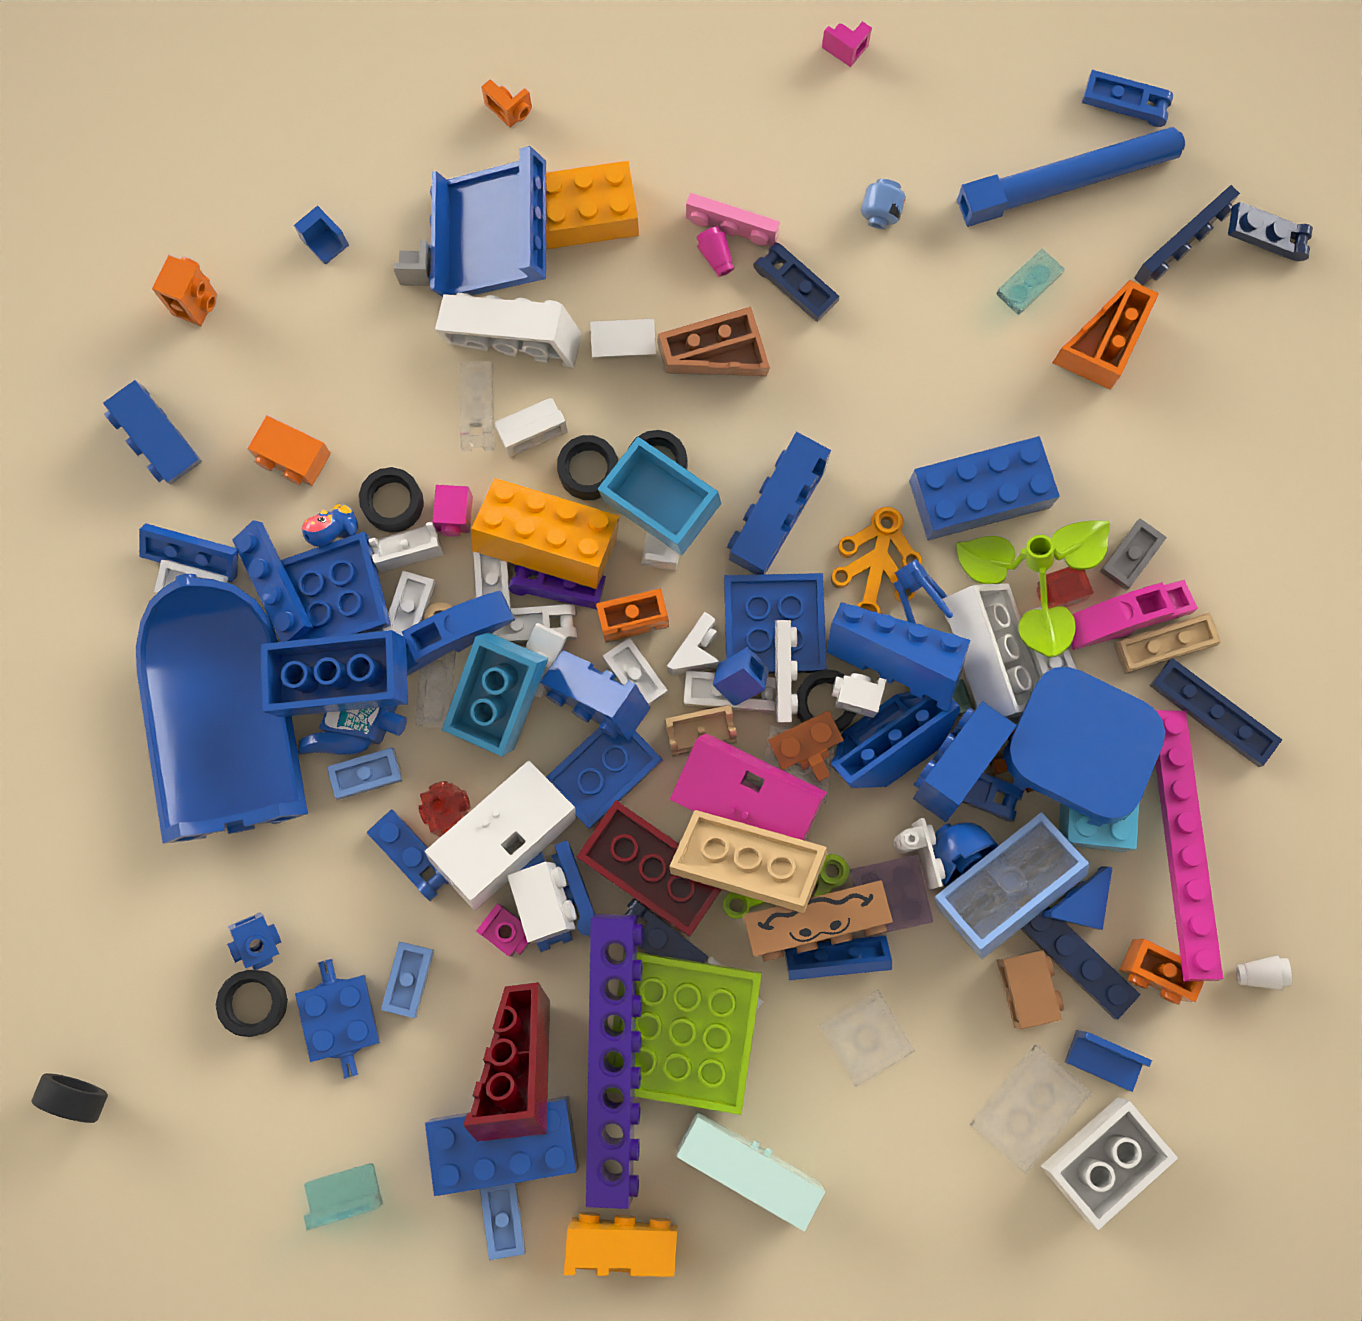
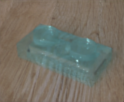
[996,248,1065,315]

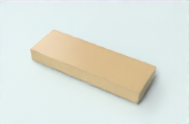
[1114,612,1221,674]

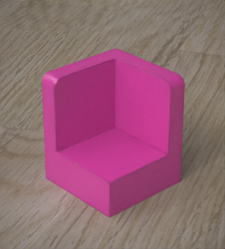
[822,21,872,67]

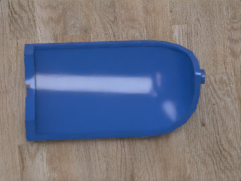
[136,574,308,844]

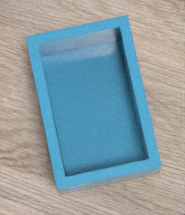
[598,437,722,556]

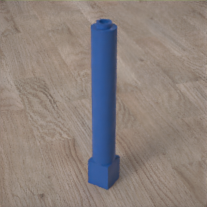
[957,127,1185,227]

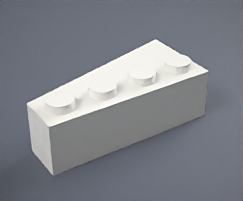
[435,293,582,368]

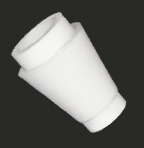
[1236,955,1292,990]

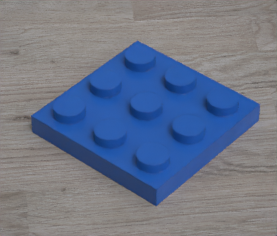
[281,532,391,640]
[724,573,827,674]

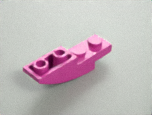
[1071,580,1198,651]

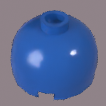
[932,822,999,887]

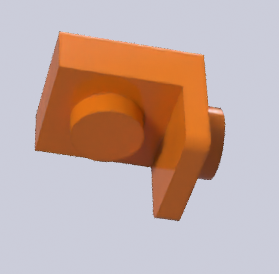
[481,79,532,127]

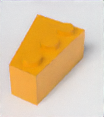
[563,1212,678,1277]

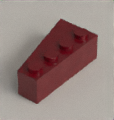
[463,982,550,1142]

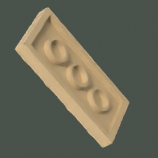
[669,810,827,913]

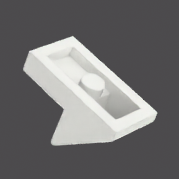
[667,612,719,675]

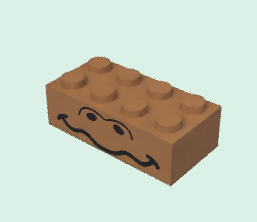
[743,880,893,962]

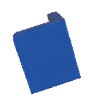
[294,205,349,264]
[713,647,769,706]

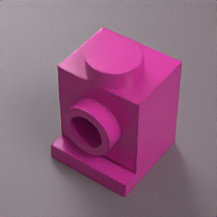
[476,903,530,957]

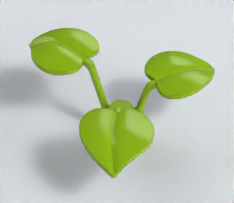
[956,520,1110,657]

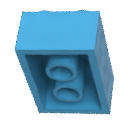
[442,632,549,757]

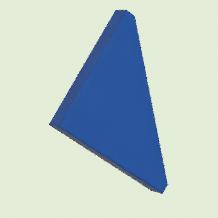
[1044,866,1112,930]

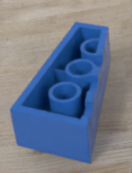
[727,431,831,575]
[826,602,970,712]

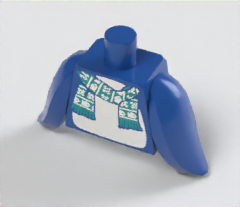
[298,706,407,755]

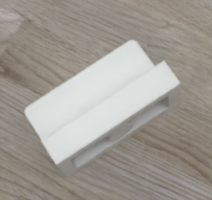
[495,398,568,457]

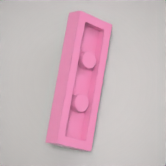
[686,193,780,246]

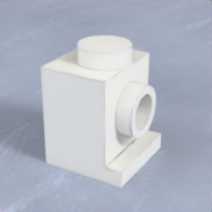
[831,673,886,718]

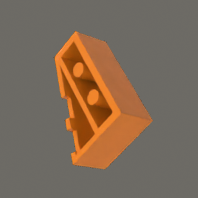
[1052,280,1159,390]

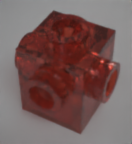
[419,781,471,837]

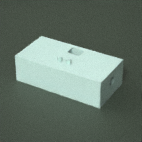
[676,1111,825,1232]

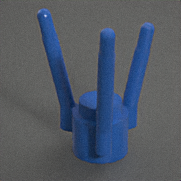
[893,559,953,624]

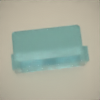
[303,1163,383,1230]

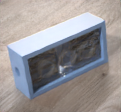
[935,812,1089,960]

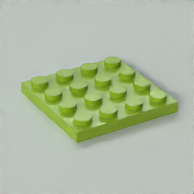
[606,951,762,1115]

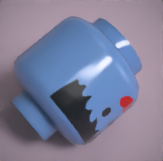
[861,179,906,229]

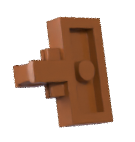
[768,710,844,782]

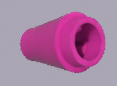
[696,226,735,277]

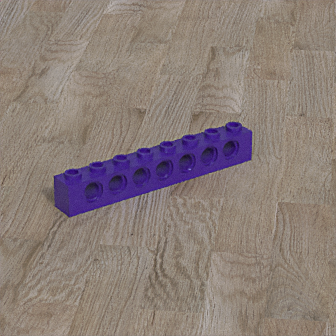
[586,914,643,1209]

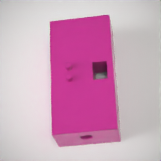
[670,733,827,841]

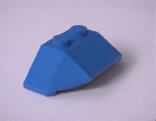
[831,692,961,788]

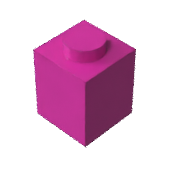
[432,485,473,537]

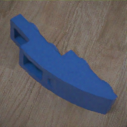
[402,590,515,676]

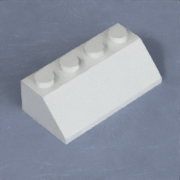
[942,583,1040,719]

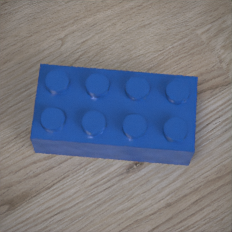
[909,436,1060,541]
[261,630,408,717]
[425,1096,579,1196]

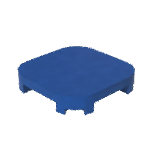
[1002,667,1165,827]

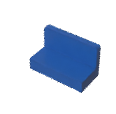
[1064,1030,1152,1092]

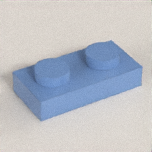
[327,748,403,800]
[381,942,434,1018]
[480,1183,526,1260]

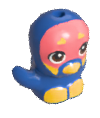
[302,504,358,547]

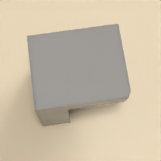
[393,241,431,286]

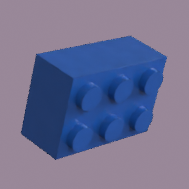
[913,701,1017,822]

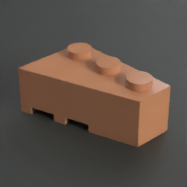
[657,306,770,376]

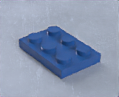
[546,728,663,830]

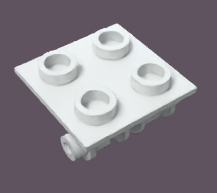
[893,818,945,890]

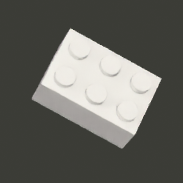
[1040,1097,1178,1230]

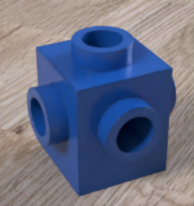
[227,912,282,970]

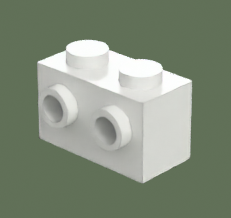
[507,862,576,943]

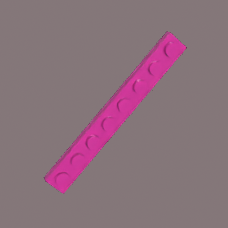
[1155,710,1224,981]

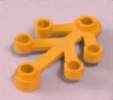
[831,507,922,614]

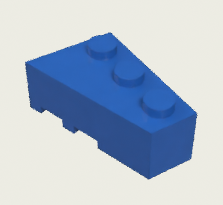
[103,380,202,484]
[540,650,650,741]

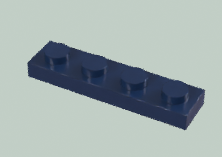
[1134,185,1240,286]
[1149,658,1282,767]
[1021,907,1141,1020]

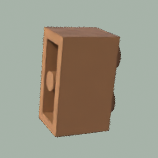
[997,950,1064,1029]

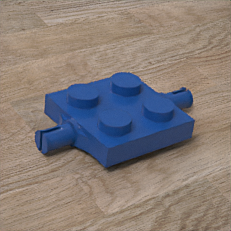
[295,959,380,1079]

